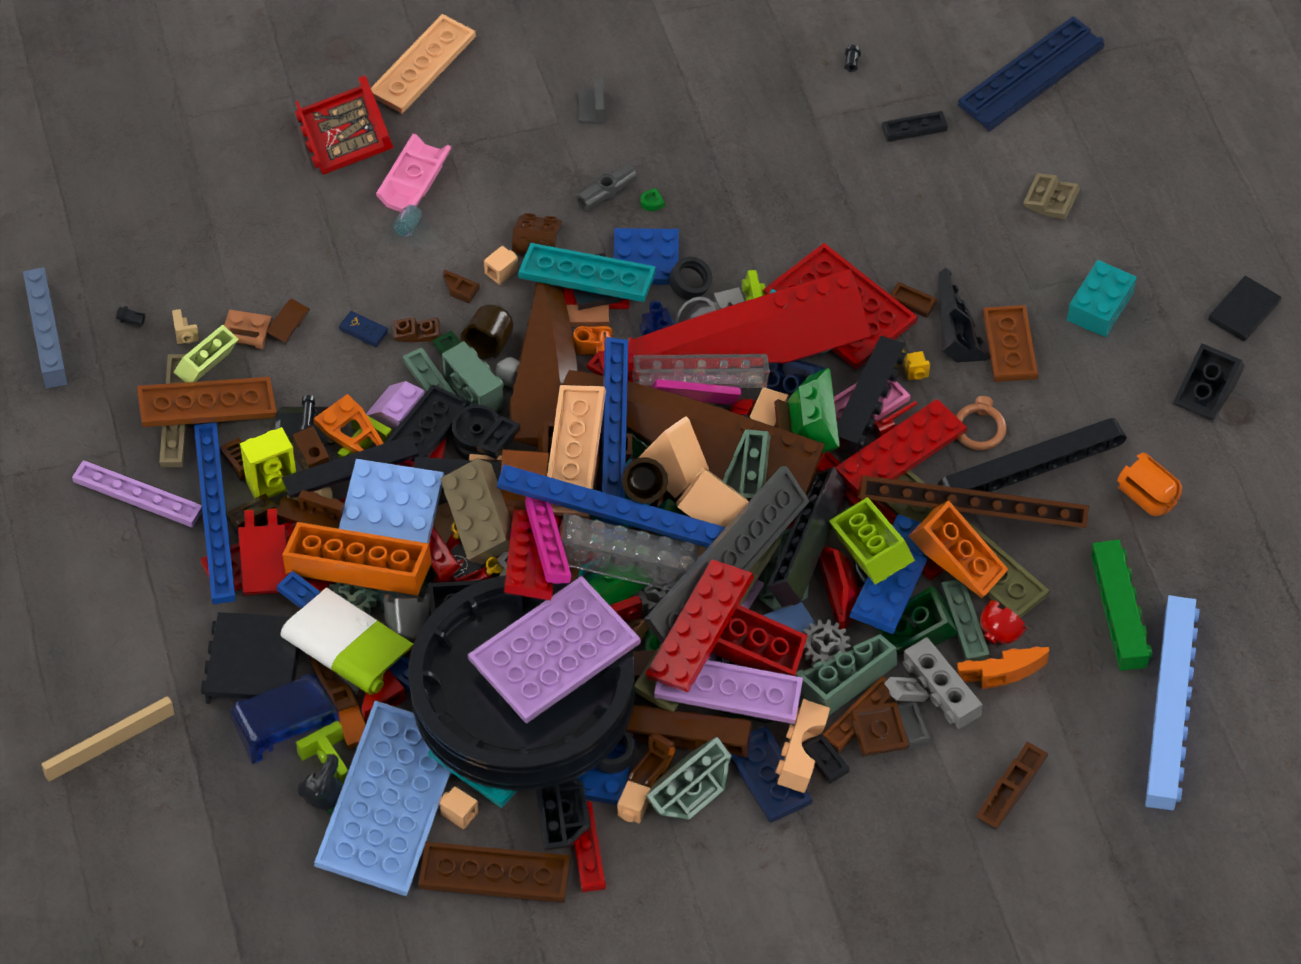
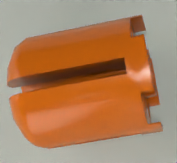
[1117,453,1182,517]

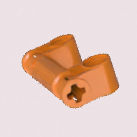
[573,326,613,355]

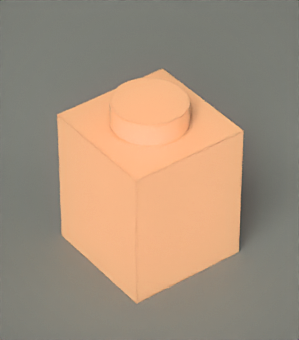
[484,246,518,285]
[617,781,650,823]
[439,786,478,830]

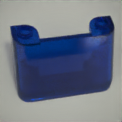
[230,674,340,764]

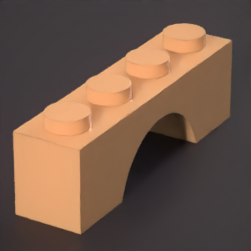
[776,699,830,793]

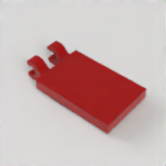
[238,508,288,596]

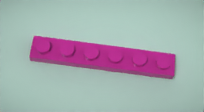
[525,496,571,584]

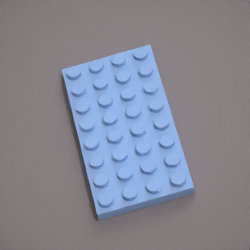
[314,701,451,897]

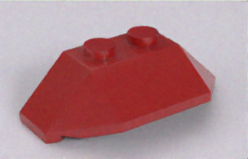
[818,546,862,630]

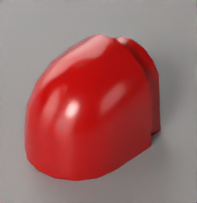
[729,398,756,416]

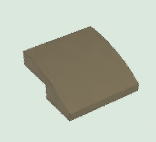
[1023,173,1080,220]

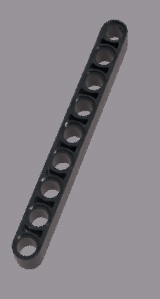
[938,418,1127,492]

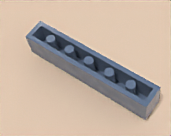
[23,267,68,389]

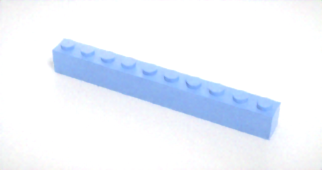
[1145,595,1200,811]

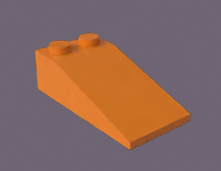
[909,500,1008,598]

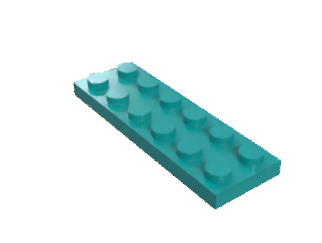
[518,243,656,302]

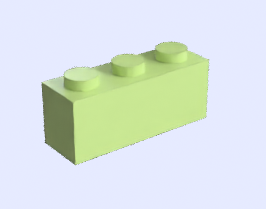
[174,325,239,382]

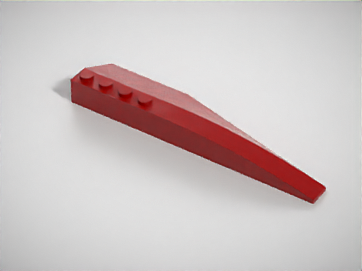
[597,269,871,373]

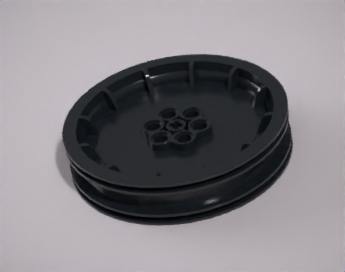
[408,575,635,791]

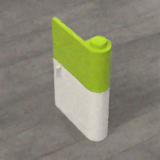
[281,588,413,695]

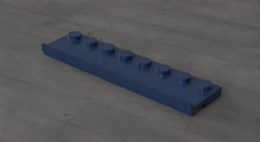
[958,16,1104,132]

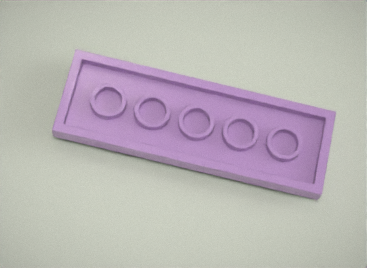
[654,660,803,724]

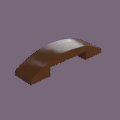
[308,655,357,713]

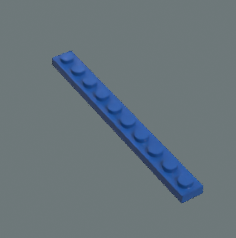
[599,337,628,545]
[194,422,236,605]
[497,464,726,548]

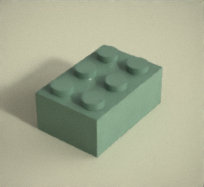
[442,341,504,414]

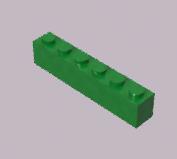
[1090,540,1152,671]

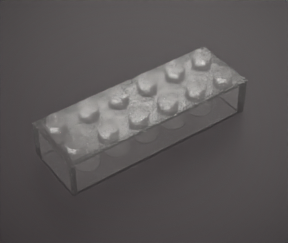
[559,513,698,590]

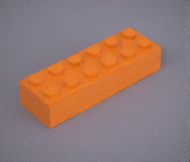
[282,522,432,596]

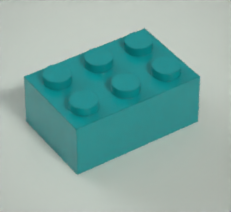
[1067,260,1137,337]

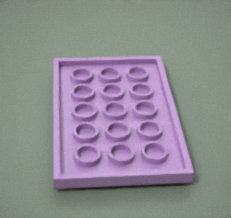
[468,576,641,723]

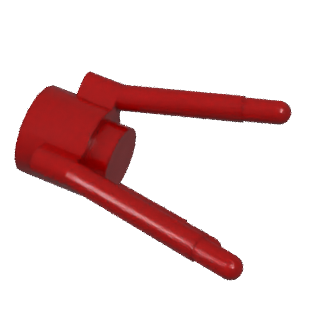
[874,401,917,437]

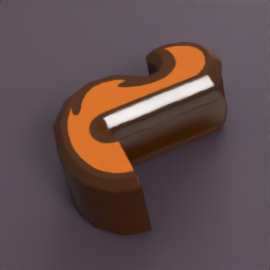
[628,733,676,788]

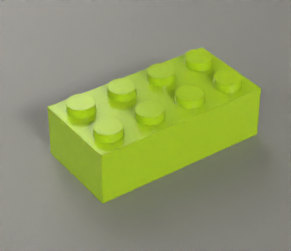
[829,497,915,585]

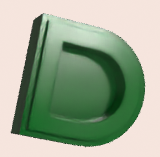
[640,188,665,211]

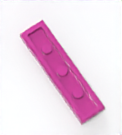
[651,379,741,405]

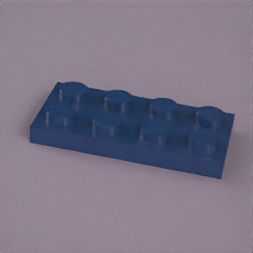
[730,726,812,823]

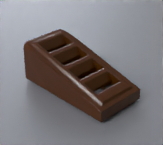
[220,438,245,481]

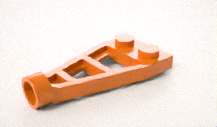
[313,394,384,453]

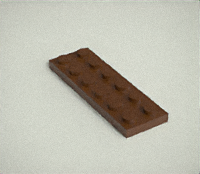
[419,842,570,903]

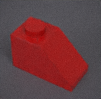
[362,669,405,724]

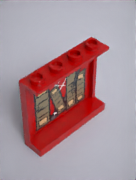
[294,75,394,175]

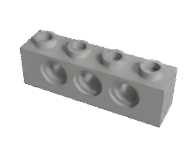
[903,637,983,729]

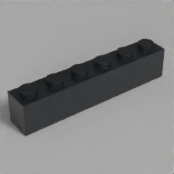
[837,336,907,455]

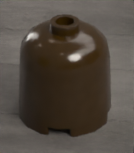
[461,304,514,360]
[621,457,668,504]

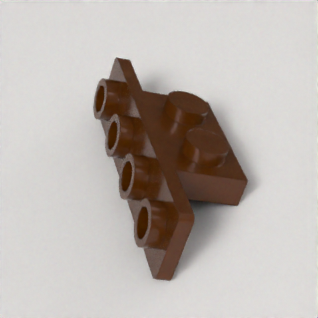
[277,490,345,529]

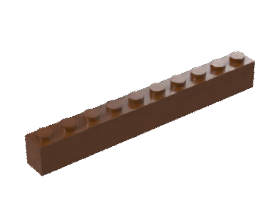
[858,475,1089,528]

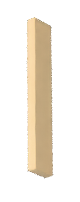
[42,696,174,782]

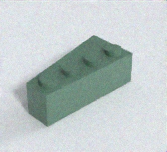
[795,634,897,716]

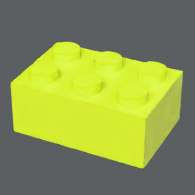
[240,427,296,499]

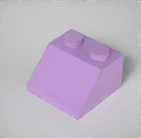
[366,381,425,432]

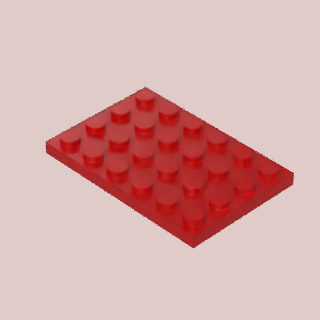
[763,243,918,370]

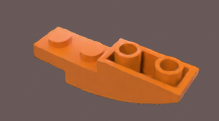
[956,646,1049,689]

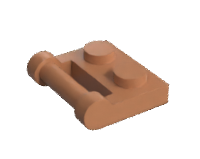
[224,310,272,349]

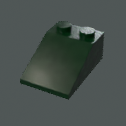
[876,586,959,655]

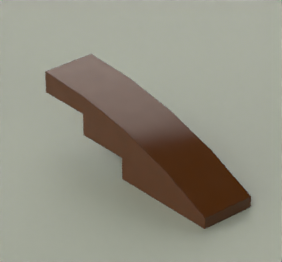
[976,742,1048,829]

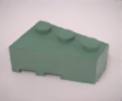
[723,429,771,500]

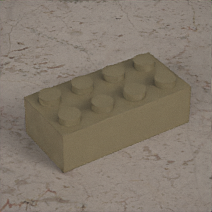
[440,458,512,565]

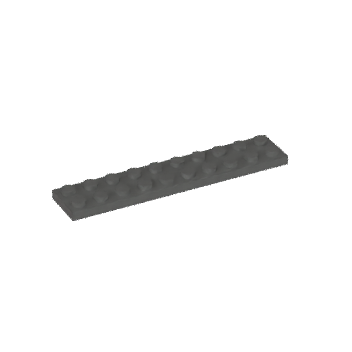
[644,466,810,644]

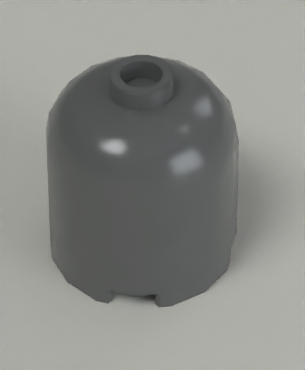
[383,593,430,645]

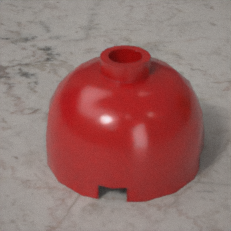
[980,600,1027,644]

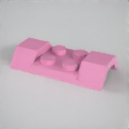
[376,134,451,214]

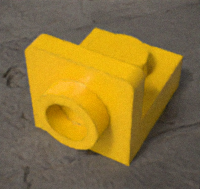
[903,351,930,381]

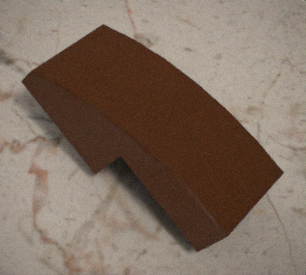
[266,298,310,344]
[393,317,441,342]

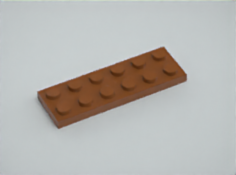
[137,377,277,427]

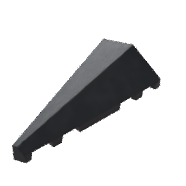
[939,268,990,362]

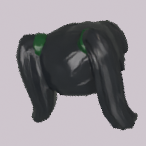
[298,754,344,816]

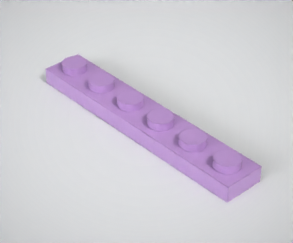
[72,460,203,528]

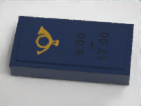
[339,311,388,347]

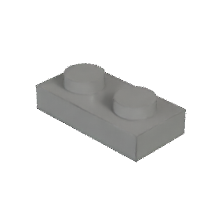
[884,677,930,702]

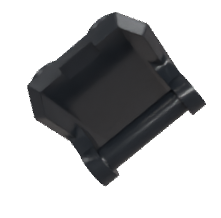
[275,395,342,445]

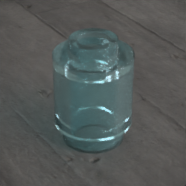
[393,205,422,237]

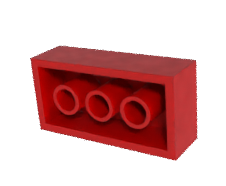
[711,605,808,676]

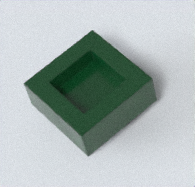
[433,330,461,356]

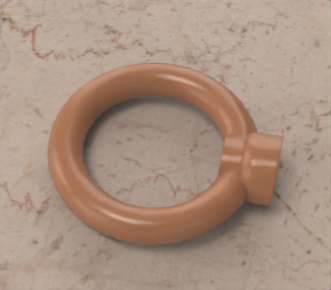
[956,396,1006,451]

